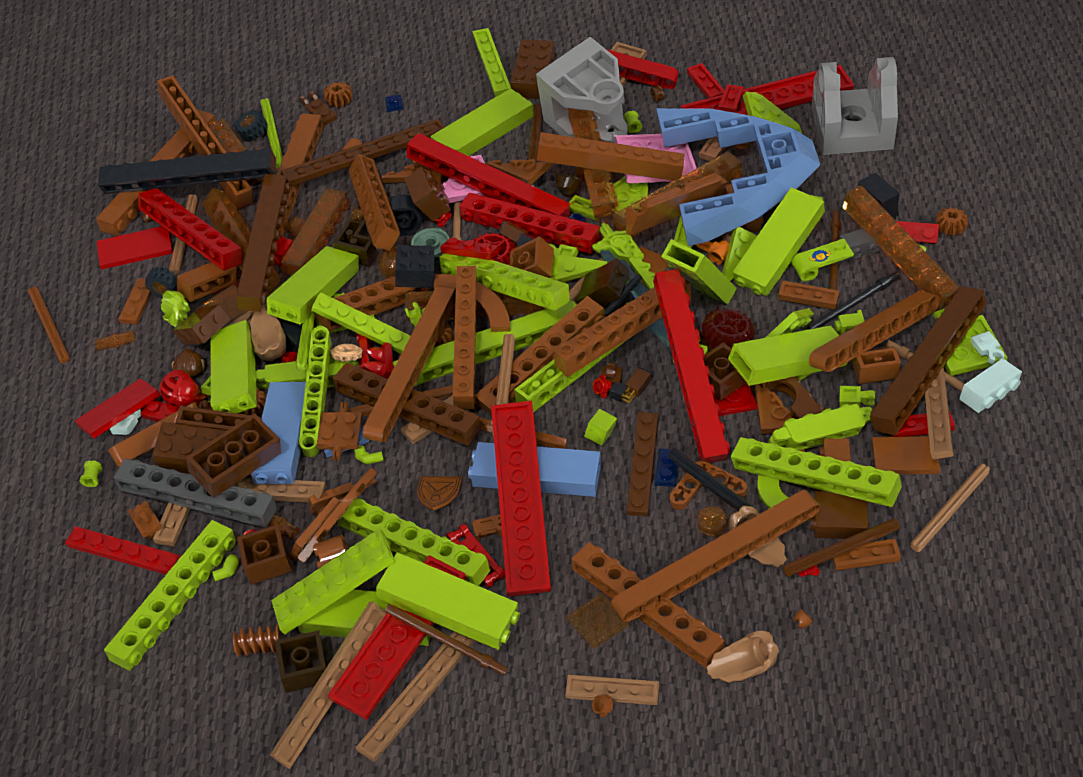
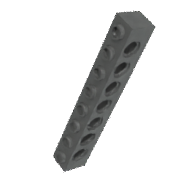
[113,459,277,528]

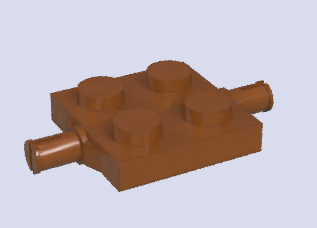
[317,402,363,461]

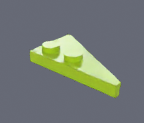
[722,227,757,281]
[551,254,608,282]

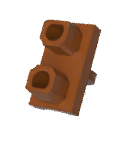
[127,501,162,540]

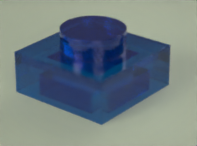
[385,95,404,112]

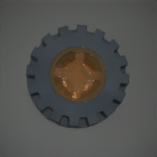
[234,110,268,141]
[145,266,178,299]

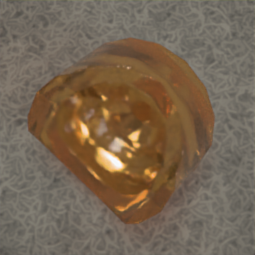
[698,506,727,536]

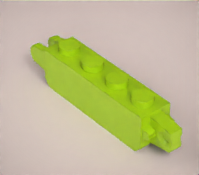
[255,357,359,390]
[769,404,872,451]

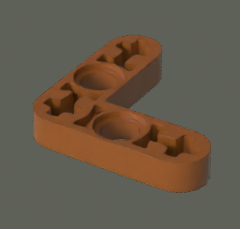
[670,461,747,510]

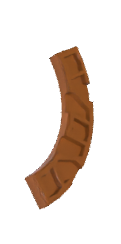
[434,274,510,332]
[297,468,377,562]

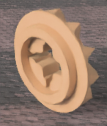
[331,344,362,362]

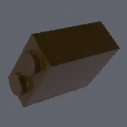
[576,258,630,306]

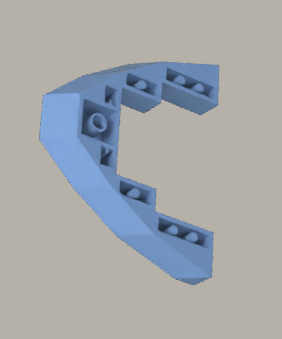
[656,108,820,246]

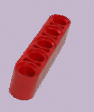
[606,49,679,89]

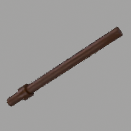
[829,210,841,290]
[384,603,508,676]

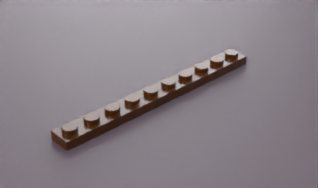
[281,119,445,186]

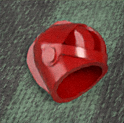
[159,370,206,407]

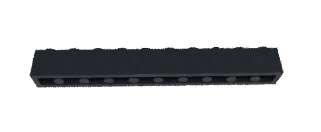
[98,148,276,194]

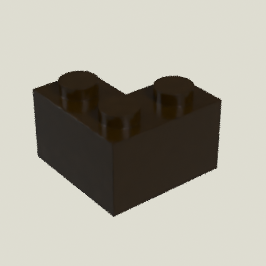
[333,218,377,266]

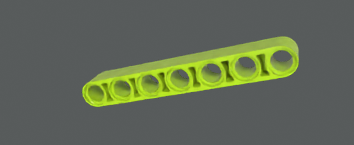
[299,326,332,457]

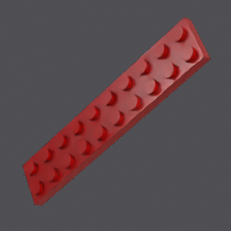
[680,65,854,112]
[491,401,551,596]

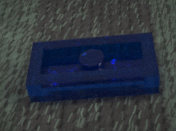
[655,448,678,487]

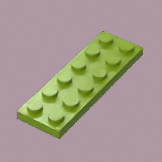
[271,529,395,634]

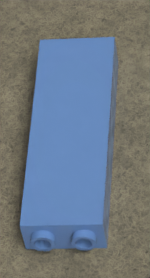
[251,382,306,484]
[468,442,601,497]

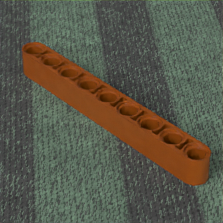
[809,290,940,372]

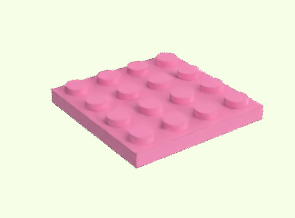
[615,134,699,184]

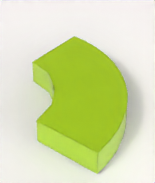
[757,475,789,509]

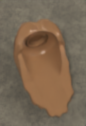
[249,306,286,361]
[728,505,787,567]
[706,631,779,683]

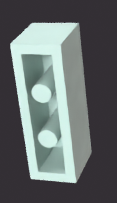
[960,358,1022,413]

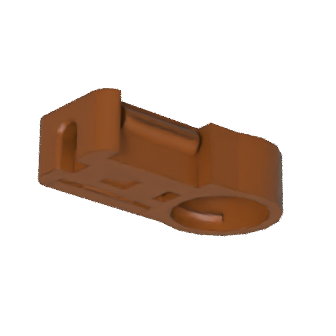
[473,514,502,541]

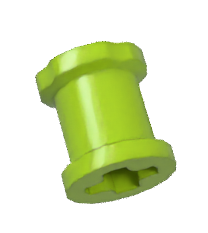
[623,111,642,133]
[80,461,102,487]

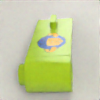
[792,239,854,282]

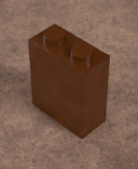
[173,304,231,345]
[810,491,868,539]

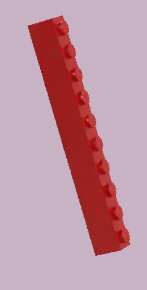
[406,133,571,218]
[653,269,730,463]

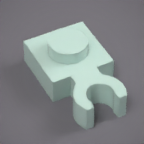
[971,331,1004,365]
[110,409,141,435]

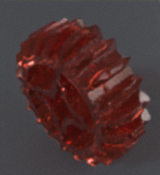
[702,307,755,349]

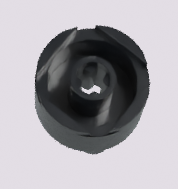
[389,195,422,236]

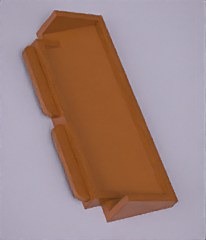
[626,173,727,235]

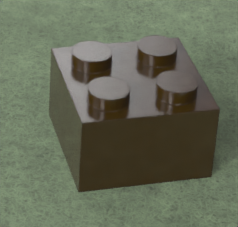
[275,630,327,693]

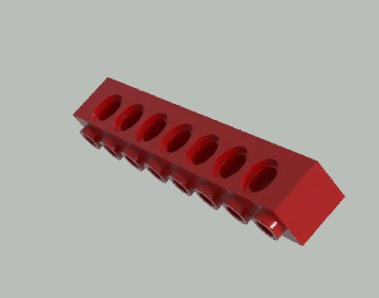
[138,188,243,271]
[459,192,601,254]

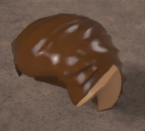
[172,348,205,378]

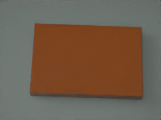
[871,436,940,474]
[289,497,340,562]

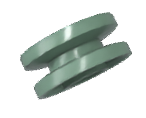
[411,228,449,266]

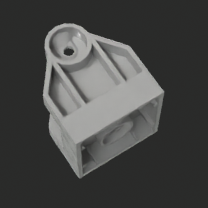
[536,37,628,143]
[811,57,898,155]

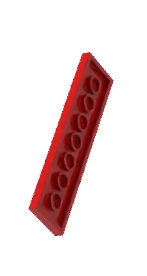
[328,555,467,720]

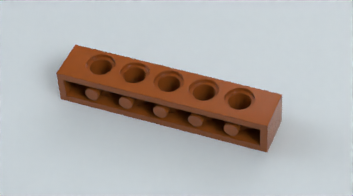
[317,276,428,331]

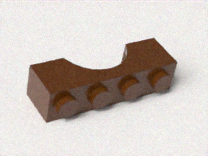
[766,376,823,420]

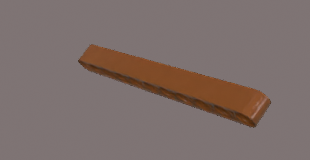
[363,285,456,443]
[611,490,821,623]

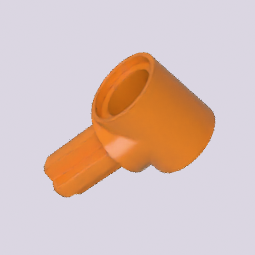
[696,240,729,265]

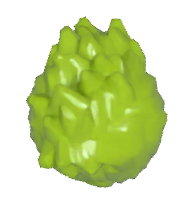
[161,291,190,327]

